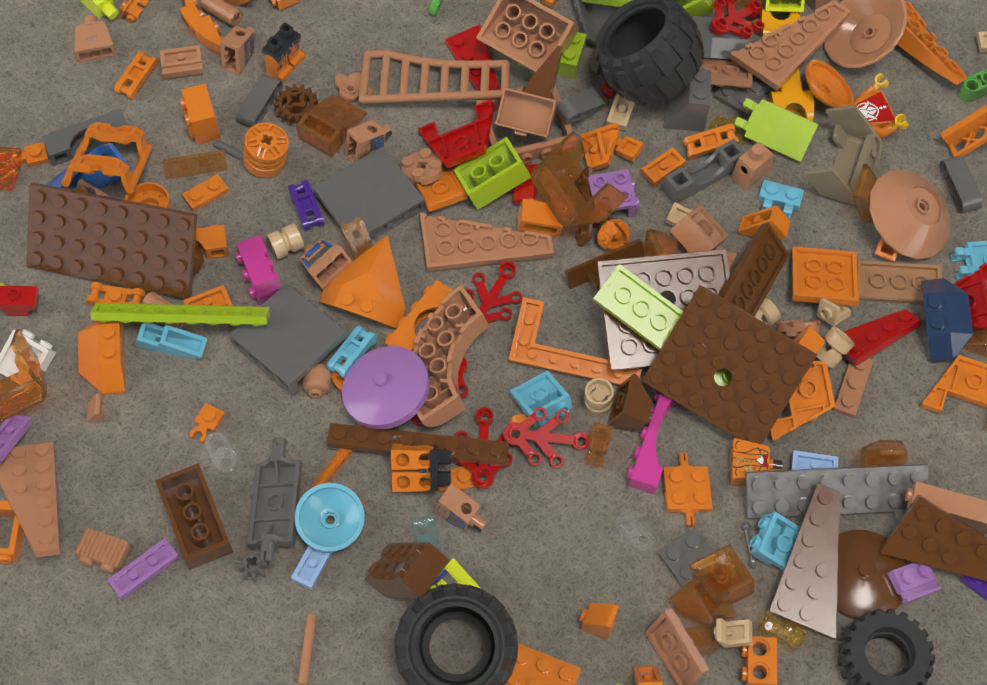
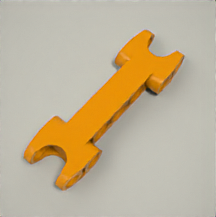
[760,9,814,122]

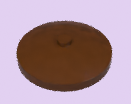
[837,530,907,620]

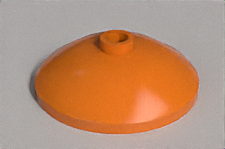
[805,60,854,108]

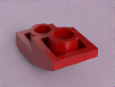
[513,164,540,204]

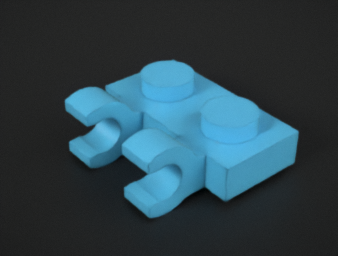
[758,180,804,220]

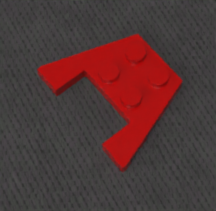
[418,99,495,168]
[954,263,987,330]

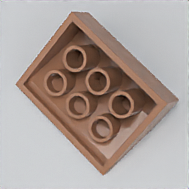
[476,0,579,72]

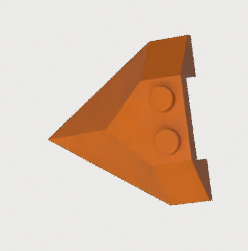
[319,235,407,329]

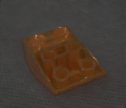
[296,94,367,157]

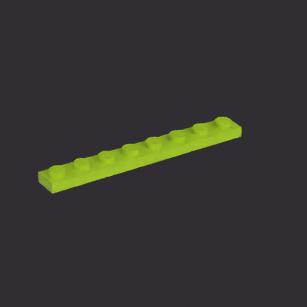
[90,303,270,326]

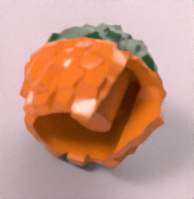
[596,218,630,250]

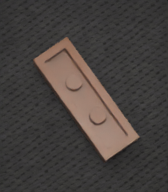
[833,358,874,418]

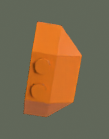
[78,321,126,395]

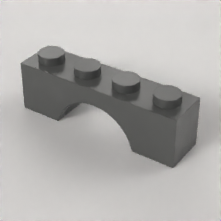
[42,109,128,166]
[663,139,745,203]

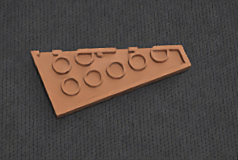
[729,0,851,91]
[420,213,554,272]
[0,442,60,558]

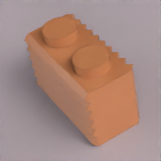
[74,527,132,574]

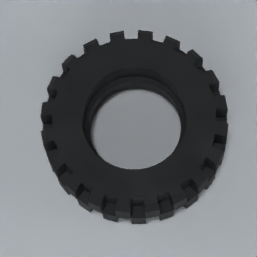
[838,609,935,685]

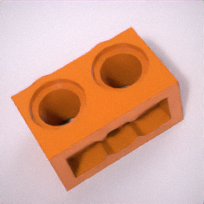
[741,636,777,685]

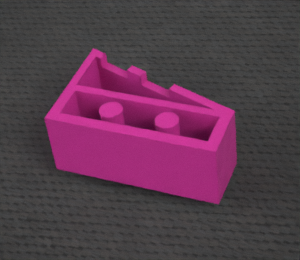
[234,235,281,305]

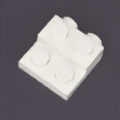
[0,329,56,390]

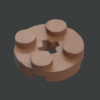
[401,148,443,185]
[776,319,821,336]

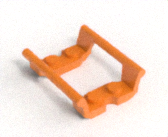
[61,122,152,194]

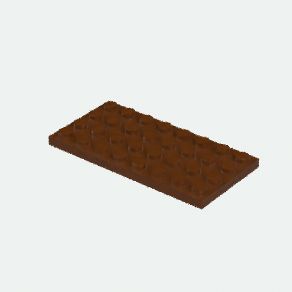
[26,182,198,298]

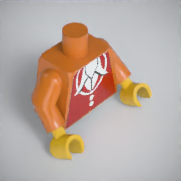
[853,73,909,139]

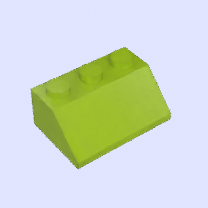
[453,137,531,210]

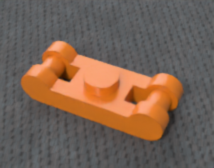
[114,51,159,100]
[683,124,740,160]
[86,282,146,306]

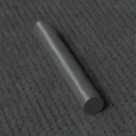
[213,139,243,161]

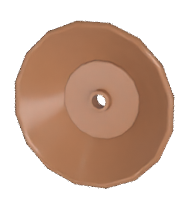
[823,0,908,68]
[870,169,951,260]

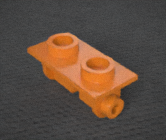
[119,0,150,23]

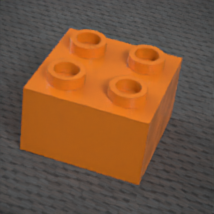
[180,83,221,145]

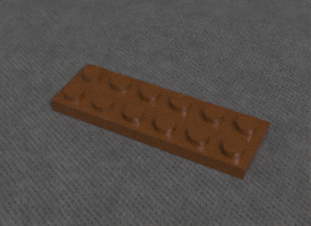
[719,222,789,317]

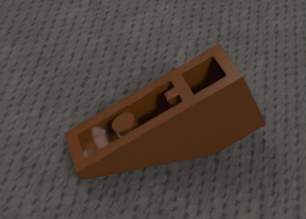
[522,46,563,99]

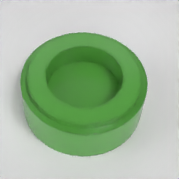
[428,0,443,16]

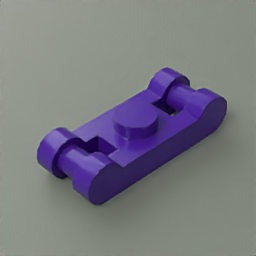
[288,179,325,231]

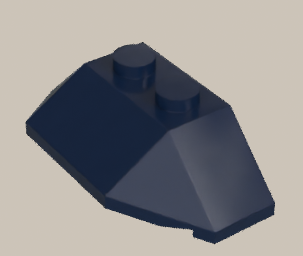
[921,278,973,363]

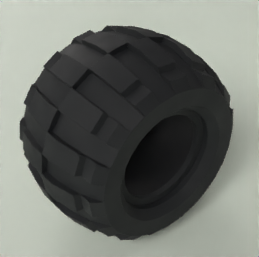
[594,0,705,106]
[394,583,518,685]

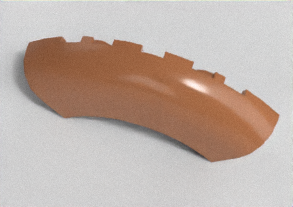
[413,285,489,427]

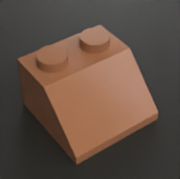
[669,205,729,253]

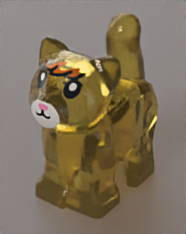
[758,611,808,649]

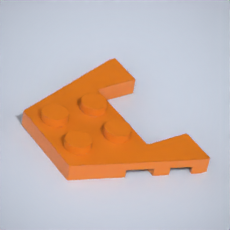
[920,355,987,430]
[771,360,835,440]

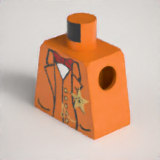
[730,438,782,486]

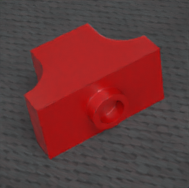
[0,285,39,316]

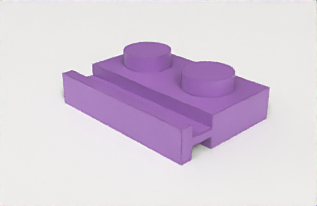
[888,562,942,604]

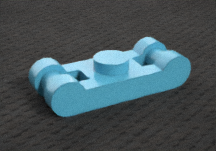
[327,325,378,378]

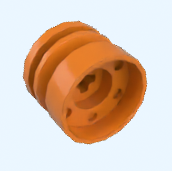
[242,122,289,178]
[125,182,172,209]

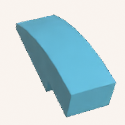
[134,322,208,359]

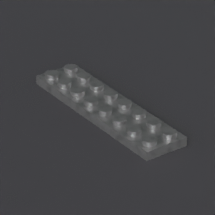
[745,464,929,518]

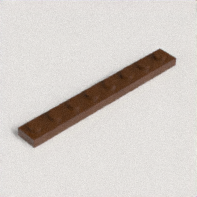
[326,423,509,467]

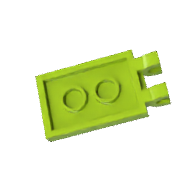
[734,98,818,162]

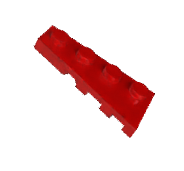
[445,24,500,91]
[842,309,921,366]

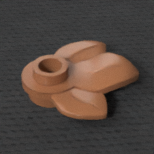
[335,72,373,103]

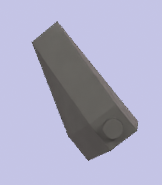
[692,16,762,59]

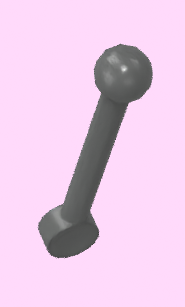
[741,522,758,569]

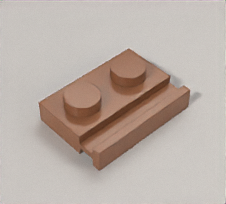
[160,45,204,79]

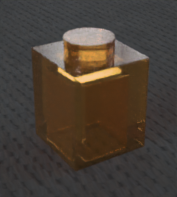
[685,625,720,656]

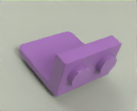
[588,169,640,218]

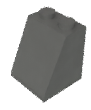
[664,69,711,132]

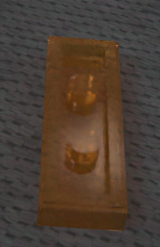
[163,150,228,180]

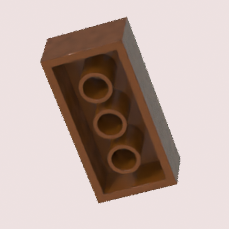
[155,463,233,570]
[365,542,450,599]

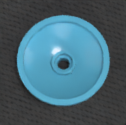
[295,483,365,552]

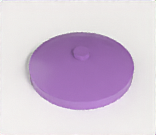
[342,346,430,429]

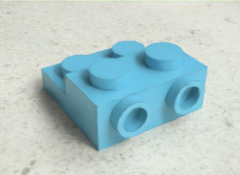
[510,370,572,428]
[749,511,800,571]

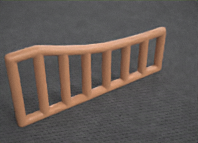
[359,50,510,104]

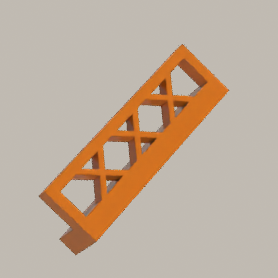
[940,105,987,157]

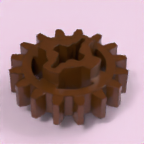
[274,83,319,126]

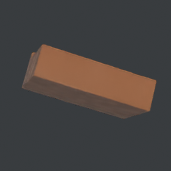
[495,87,558,137]

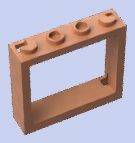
[475,85,576,164]

